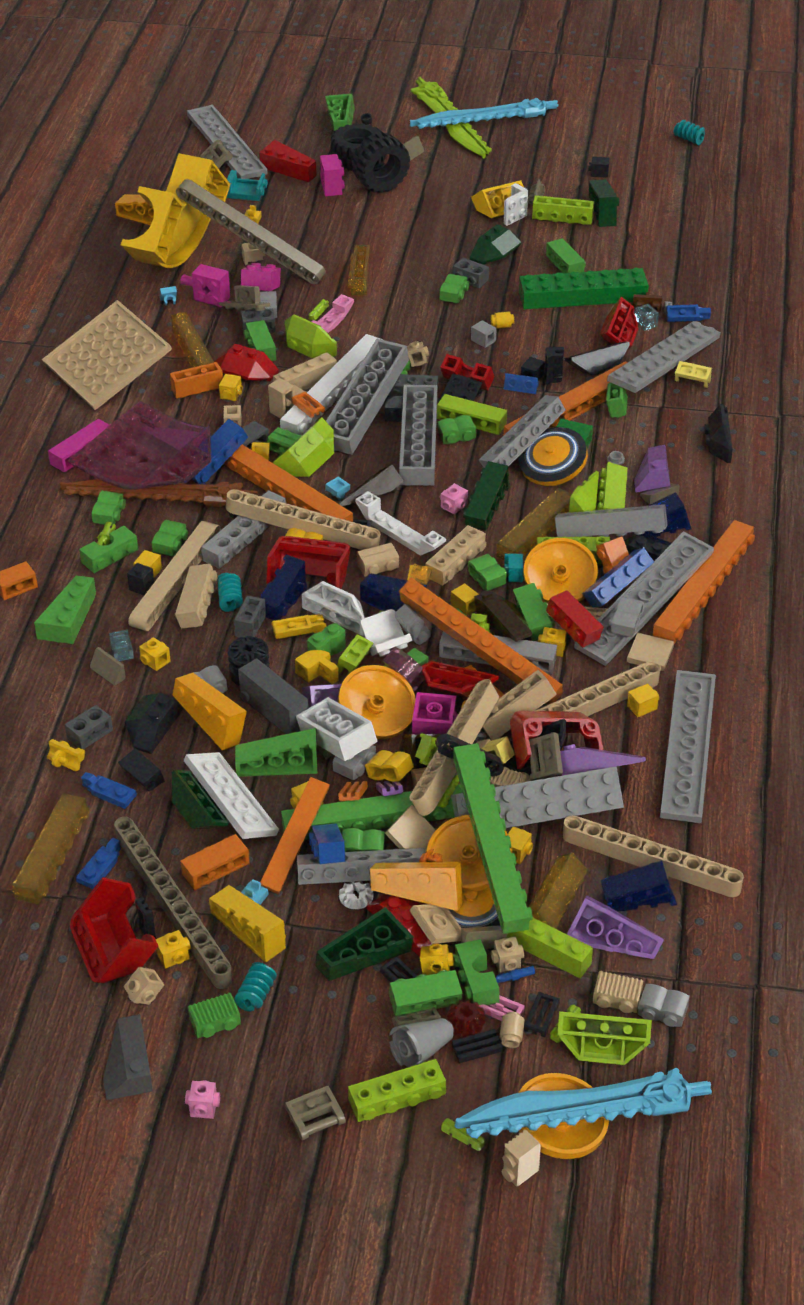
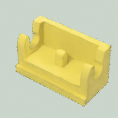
[675,361,712,388]

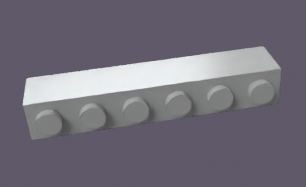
[555,504,667,537]
[439,631,557,674]

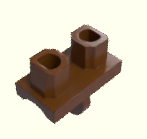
[633,292,662,314]

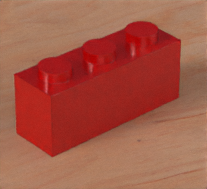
[546,590,604,648]

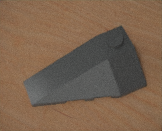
[103,1014,153,1100]

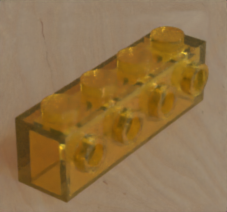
[348,245,370,296]
[529,852,588,929]

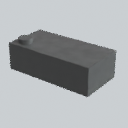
[238,658,308,734]

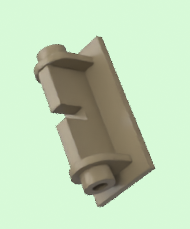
[528,179,545,205]

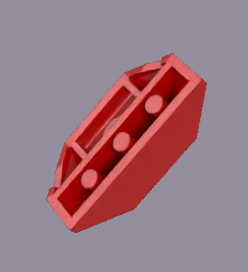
[599,297,639,348]
[214,344,279,381]
[421,661,499,700]
[366,894,439,957]

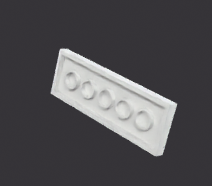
[184,752,279,839]

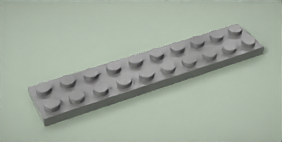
[187,105,267,179]
[607,321,721,393]
[574,531,714,666]
[660,670,716,823]

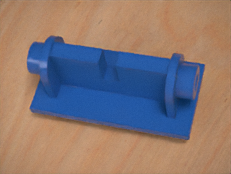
[504,373,539,394]

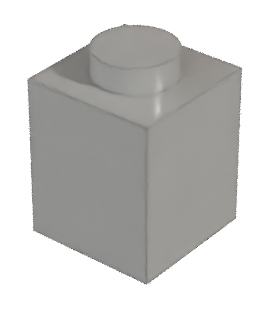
[471,320,496,348]

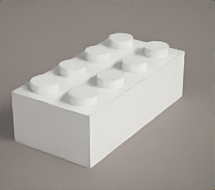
[296,697,378,761]

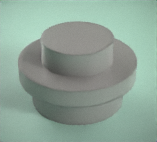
[607,451,625,465]

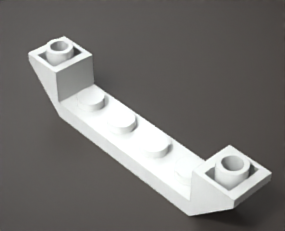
[355,491,446,556]

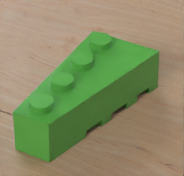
[325,94,355,131]
[34,575,96,644]
[235,728,317,777]

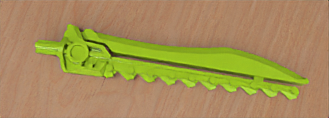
[411,77,492,159]

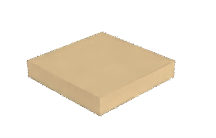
[627,633,674,671]
[385,805,436,852]
[409,904,461,944]

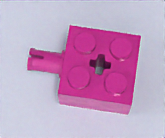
[320,154,345,196]
[241,263,281,291]
[180,264,230,307]
[412,692,458,734]

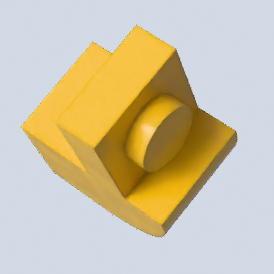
[295,650,339,684]

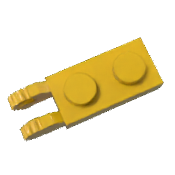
[272,614,327,639]

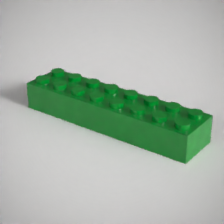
[519,268,649,309]

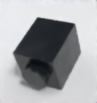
[588,157,610,178]
[521,357,545,381]
[385,396,403,422]
[127,563,154,595]

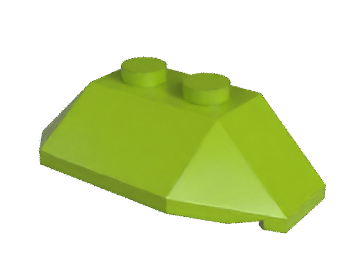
[285,314,337,358]
[273,417,334,477]
[558,1011,652,1065]

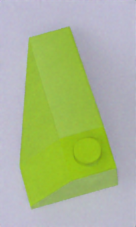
[569,471,599,513]

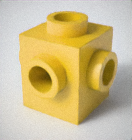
[139,637,171,671]
[156,930,191,969]
[420,944,454,975]

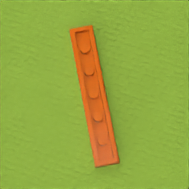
[260,777,330,894]

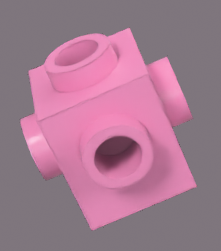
[440,483,468,514]
[185,1080,220,1119]

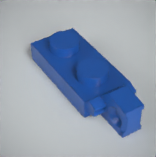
[666,304,711,322]
[81,772,137,809]
[76,838,121,889]

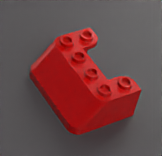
[70,877,158,983]

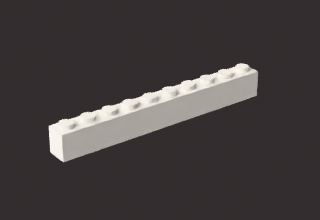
[280,334,383,435]

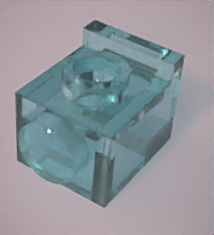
[634,304,659,331]
[109,630,134,661]

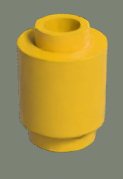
[491,311,514,329]

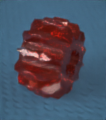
[447,998,486,1037]

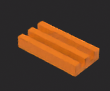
[291,391,325,418]
[338,781,368,801]

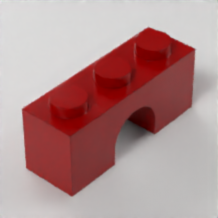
[440,354,494,391]

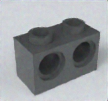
[453,258,489,289]
[241,308,275,333]
[234,596,266,638]
[65,705,113,749]

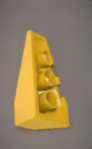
[471,180,524,218]

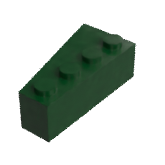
[589,179,620,227]
[463,461,510,531]
[315,907,414,981]

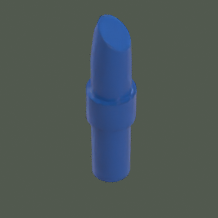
[496,966,535,983]

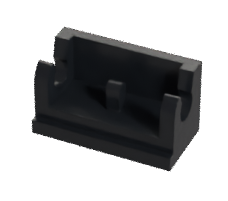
[544,347,564,384]
[118,749,165,791]

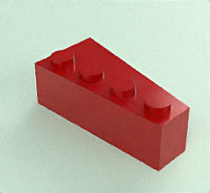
[259,140,317,182]

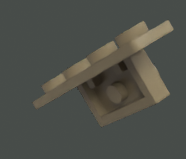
[219,285,270,311]

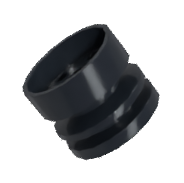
[228,636,270,686]

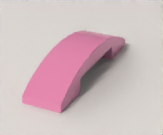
[311,294,354,333]

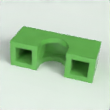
[79,526,138,573]
[453,939,500,1009]

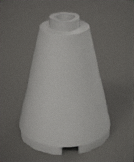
[389,1018,454,1067]

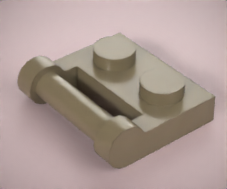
[200,140,233,168]
[529,732,563,781]
[285,1086,346,1141]

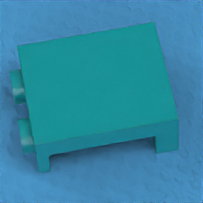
[226,170,268,201]

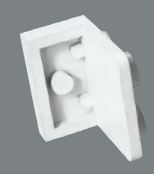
[504,183,528,226]
[360,609,412,657]

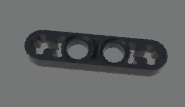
[435,734,504,777]

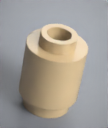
[500,1012,525,1048]

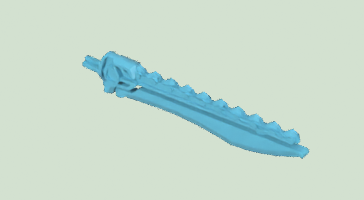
[410,98,558,129]
[454,1068,712,1139]

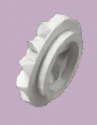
[339,881,373,909]

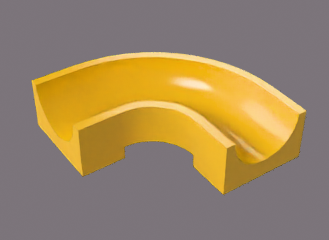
[121,153,230,268]

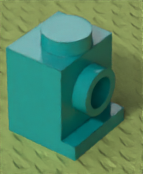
[504,554,523,582]

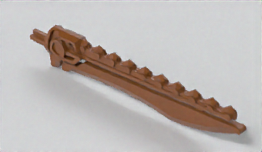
[60,478,258,507]

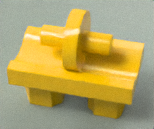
[47,739,85,771]

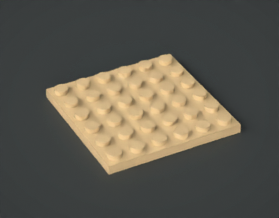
[42,300,172,410]

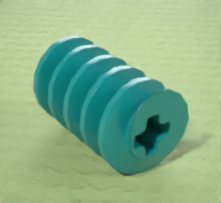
[673,119,705,145]
[217,573,243,612]
[234,962,277,1012]

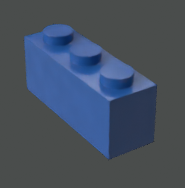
[309,824,345,864]

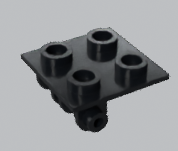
[439,373,482,401]

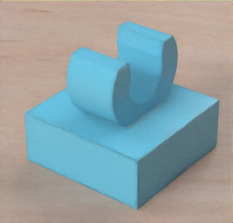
[160,286,177,306]
[325,477,350,501]
[241,879,269,905]

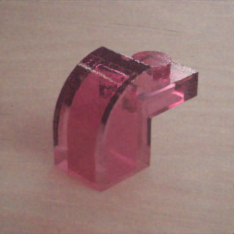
[383,647,425,691]

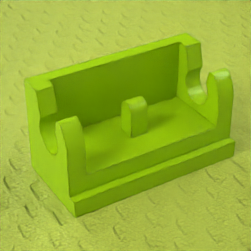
[337,634,374,675]

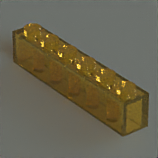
[171,312,214,368]
[496,488,572,560]
[12,793,89,904]

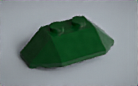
[470,225,521,264]
[172,770,229,829]

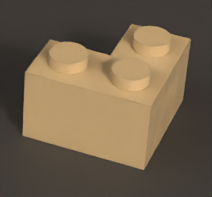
[268,378,307,419]

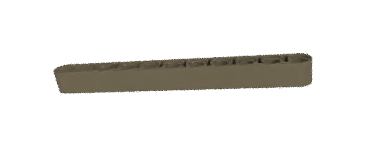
[176,179,326,284]
[114,817,232,989]

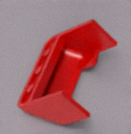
[266,536,350,589]
[510,711,603,769]

